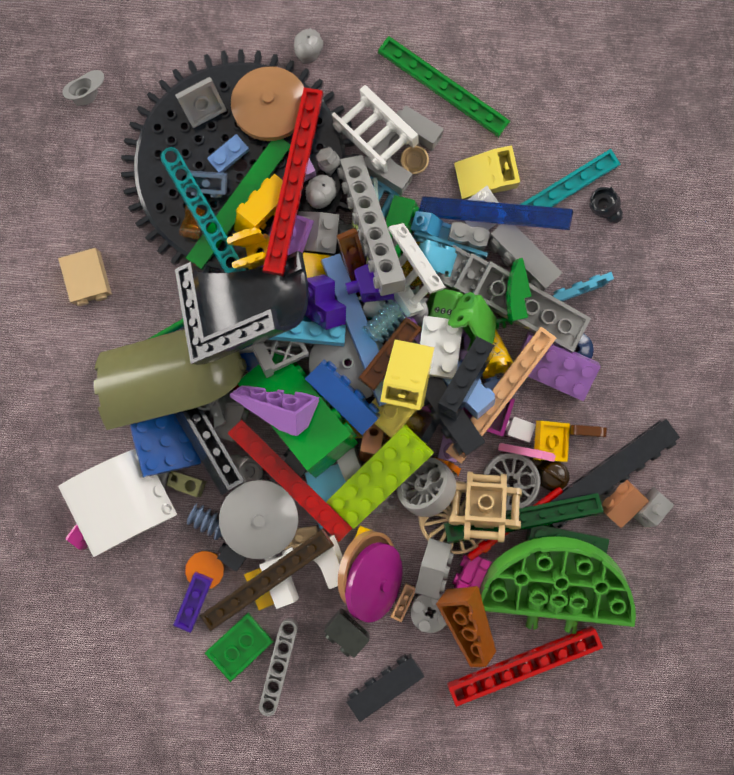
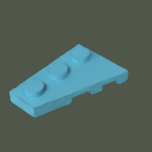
[553,272,614,301]

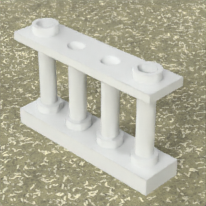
[331,85,419,173]
[378,223,445,318]

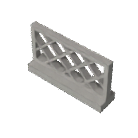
[251,340,309,378]

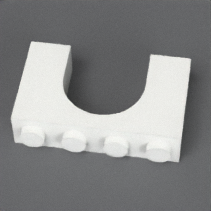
[260,535,343,609]

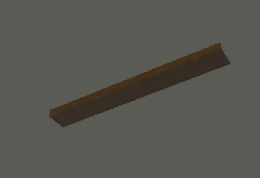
[200,529,334,631]

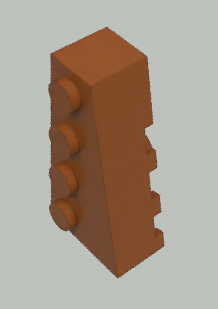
[436,586,497,667]

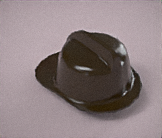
[526,457,570,491]

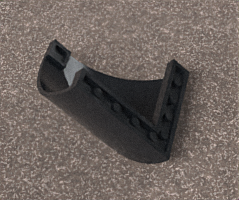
[175,251,308,365]

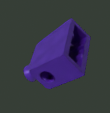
[345,264,394,302]

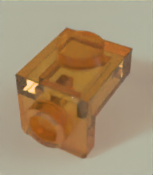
[179,206,205,240]

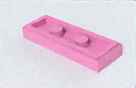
[498,443,556,462]

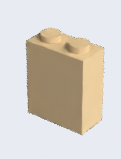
[58,248,112,306]

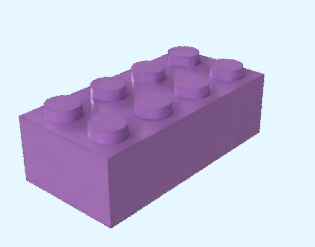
[515,331,601,401]

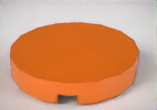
[185,551,225,589]

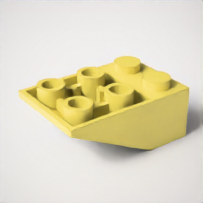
[454,145,520,200]
[380,339,435,410]

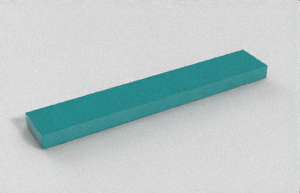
[515,149,621,224]

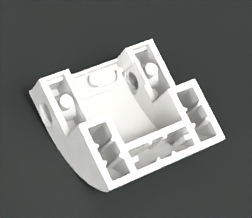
[58,449,177,557]

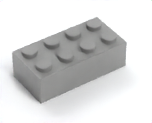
[487,218,562,291]

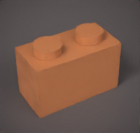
[602,480,649,528]

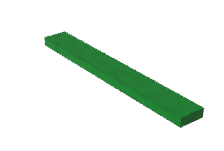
[378,36,510,138]
[186,139,291,270]

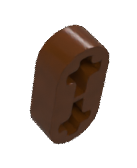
[570,425,607,437]

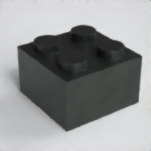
[324,608,370,658]

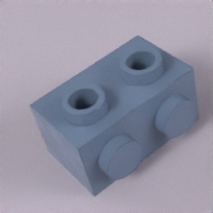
[186,170,228,197]

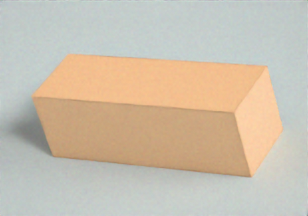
[390,582,416,623]

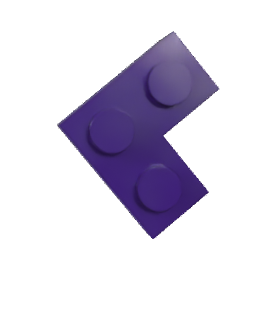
[305,274,346,330]

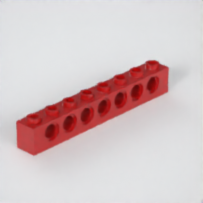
[447,626,603,707]

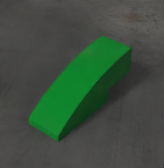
[506,258,531,322]

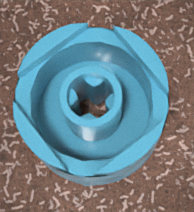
[419,240,457,277]

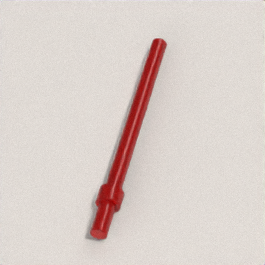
[466,487,563,561]

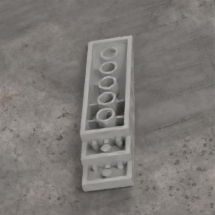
[437,245,591,352]

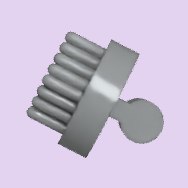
[316,147,340,176]

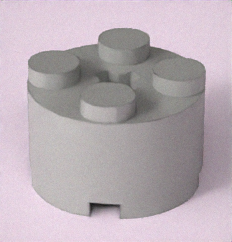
[410,593,447,633]

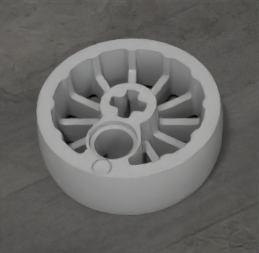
[481,453,540,511]
[397,457,456,517]

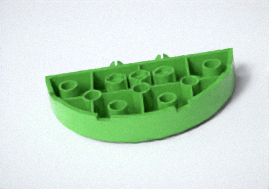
[479,536,636,634]

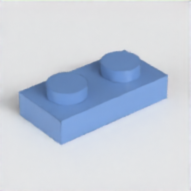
[207,134,249,173]

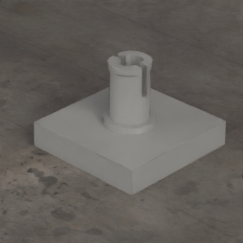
[176,77,227,128]

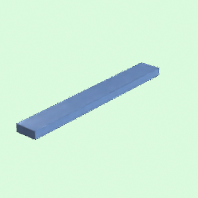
[321,253,388,407]

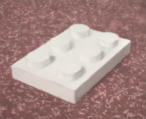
[420,316,462,379]

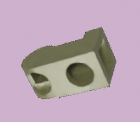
[166,471,207,497]

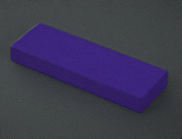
[173,572,213,633]

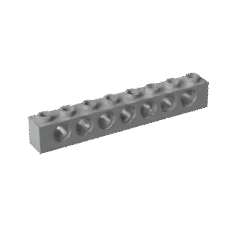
[337,155,406,296]

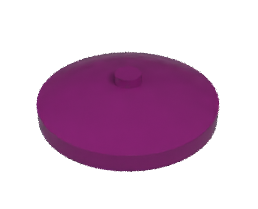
[345,542,403,623]

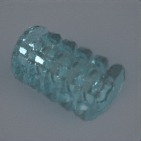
[362,299,406,342]

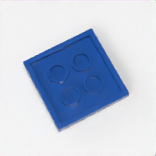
[130,413,201,478]

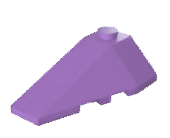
[230,385,319,436]

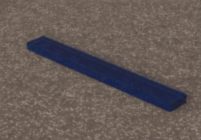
[419,196,573,230]

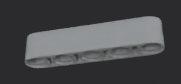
[259,618,298,716]

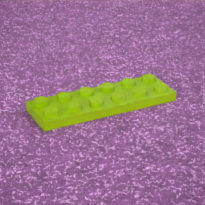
[326,424,434,529]

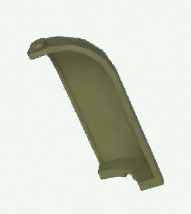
[94,329,247,430]

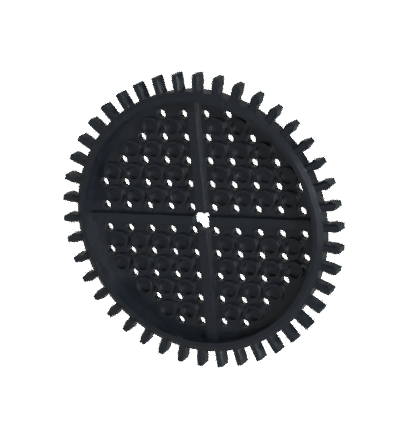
[121,49,359,273]

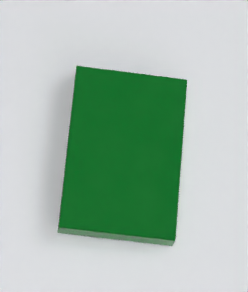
[205,612,274,682]

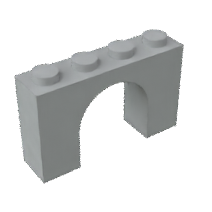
[364,106,444,196]

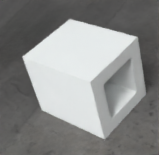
[505,417,536,443]

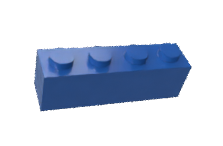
[305,359,380,435]

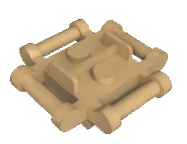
[449,472,522,543]

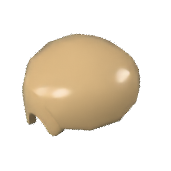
[400,145,429,175]

